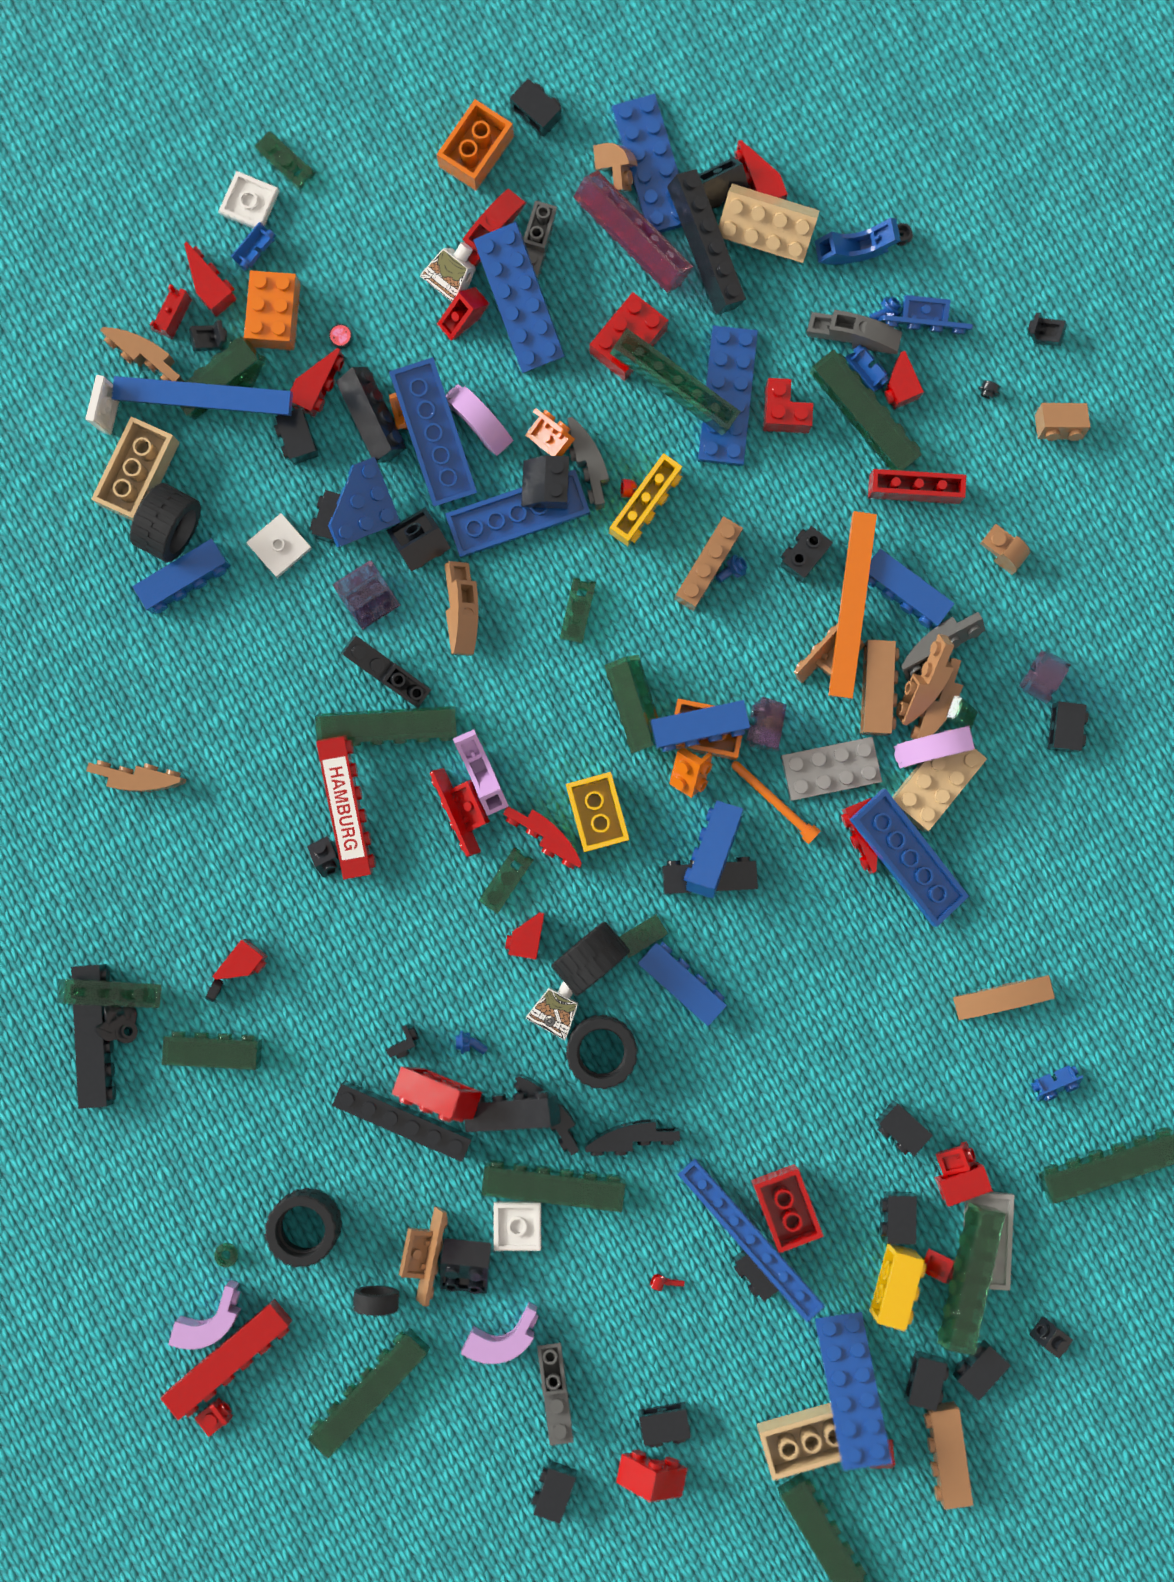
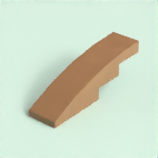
[953,975,1055,1020]

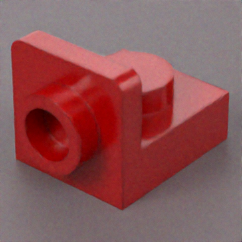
[936,1141,976,1177]
[924,1248,960,1284]
[194,1397,233,1437]

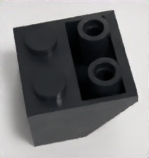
[440,1238,492,1294]

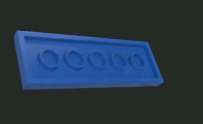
[612,94,682,236]
[473,222,566,373]
[698,325,758,466]
[389,357,477,507]
[445,469,590,558]
[849,789,969,927]
[815,1312,892,1471]

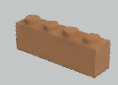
[674,516,743,611]
[860,640,899,736]
[924,1401,973,1510]

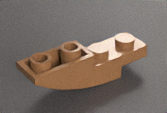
[100,327,185,382]
[444,561,478,656]
[896,634,954,725]
[910,658,963,740]
[86,760,187,792]

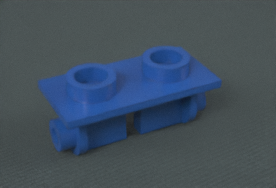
[231,222,276,271]
[844,345,890,393]
[1031,1065,1083,1102]

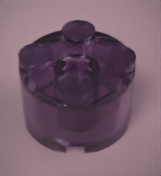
[1019,650,1071,704]

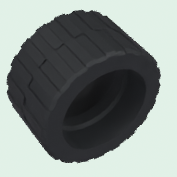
[130,483,201,562]
[552,921,630,996]
[566,1015,638,1089]
[265,1188,342,1268]

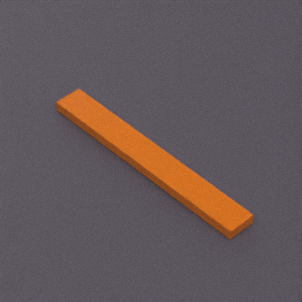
[828,511,877,699]

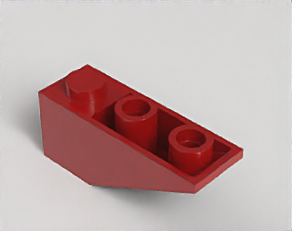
[734,140,788,200]
[184,242,237,317]
[290,348,344,417]
[841,798,877,873]

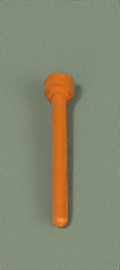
[731,761,821,844]

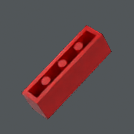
[868,469,966,504]

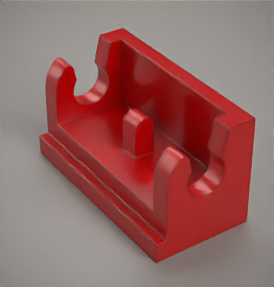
[150,284,192,340]
[934,1162,993,1207]

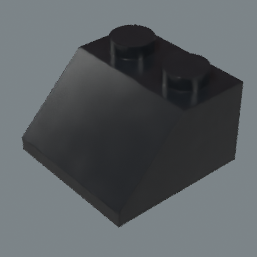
[521,455,569,509]
[386,507,450,572]

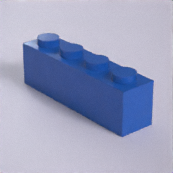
[132,538,231,614]
[868,549,955,629]
[650,700,750,752]
[684,801,743,899]
[637,942,727,1026]

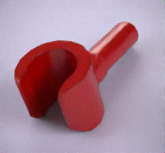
[650,1274,685,1291]

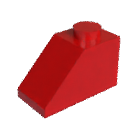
[437,287,490,341]
[885,351,924,409]
[505,912,545,959]
[212,939,268,979]

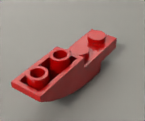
[462,189,526,268]
[503,806,582,870]

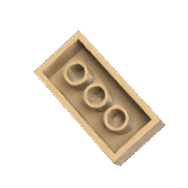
[718,184,819,263]
[91,416,180,521]
[892,729,987,832]
[757,1403,841,1480]

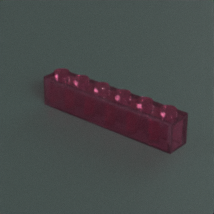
[573,170,693,293]

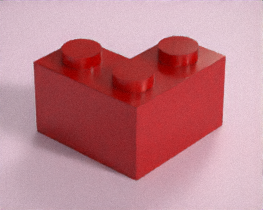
[763,378,813,433]
[616,1450,688,1502]

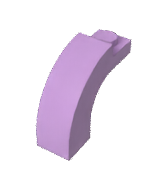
[446,384,514,456]
[894,726,975,768]
[453,730,508,816]
[168,1280,241,1349]
[461,1302,539,1364]

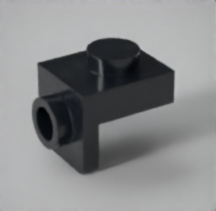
[1028,312,1067,346]
[189,320,227,351]
[307,836,341,877]
[386,1023,419,1059]
[1030,1317,1073,1359]

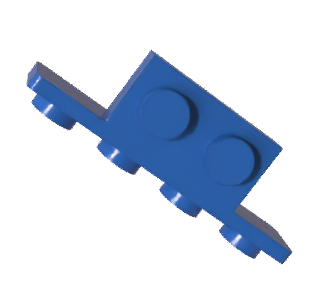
[879,295,973,334]

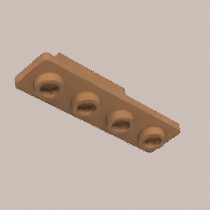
[794,623,865,683]
[399,1207,448,1307]

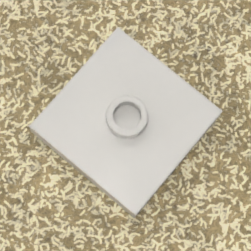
[218,171,280,229]
[85,375,119,435]
[246,513,312,578]
[494,1201,541,1251]

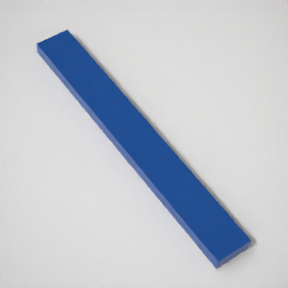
[112,376,293,416]
[678,1159,825,1323]

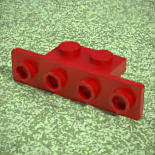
[430,768,490,857]

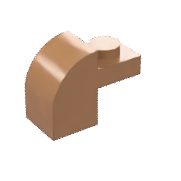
[593,143,638,192]
[980,524,1030,575]

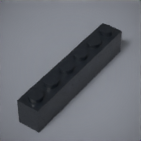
[667,169,746,315]
[71,964,116,1109]
[332,1080,473,1162]

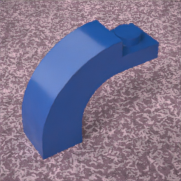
[815,218,901,265]

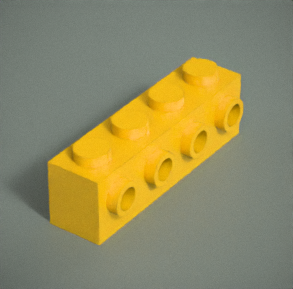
[609,453,683,547]

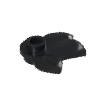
[94,1002,138,1044]

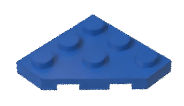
[328,457,400,548]

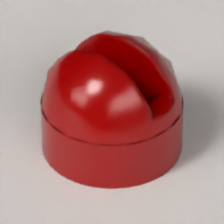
[620,479,638,498]

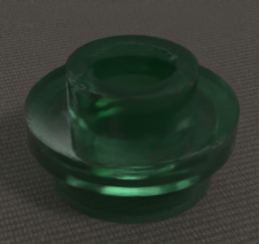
[214,1243,238,1267]

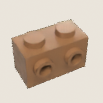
[1035,403,1090,441]

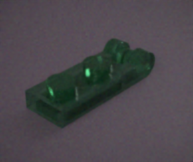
[254,131,316,191]
[560,577,596,644]
[478,847,534,914]

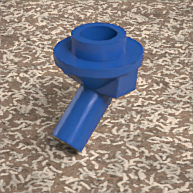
[869,296,901,321]
[715,555,747,583]
[456,1030,488,1054]

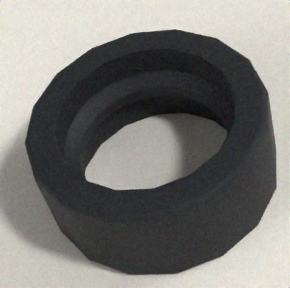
[353,1286,399,1316]

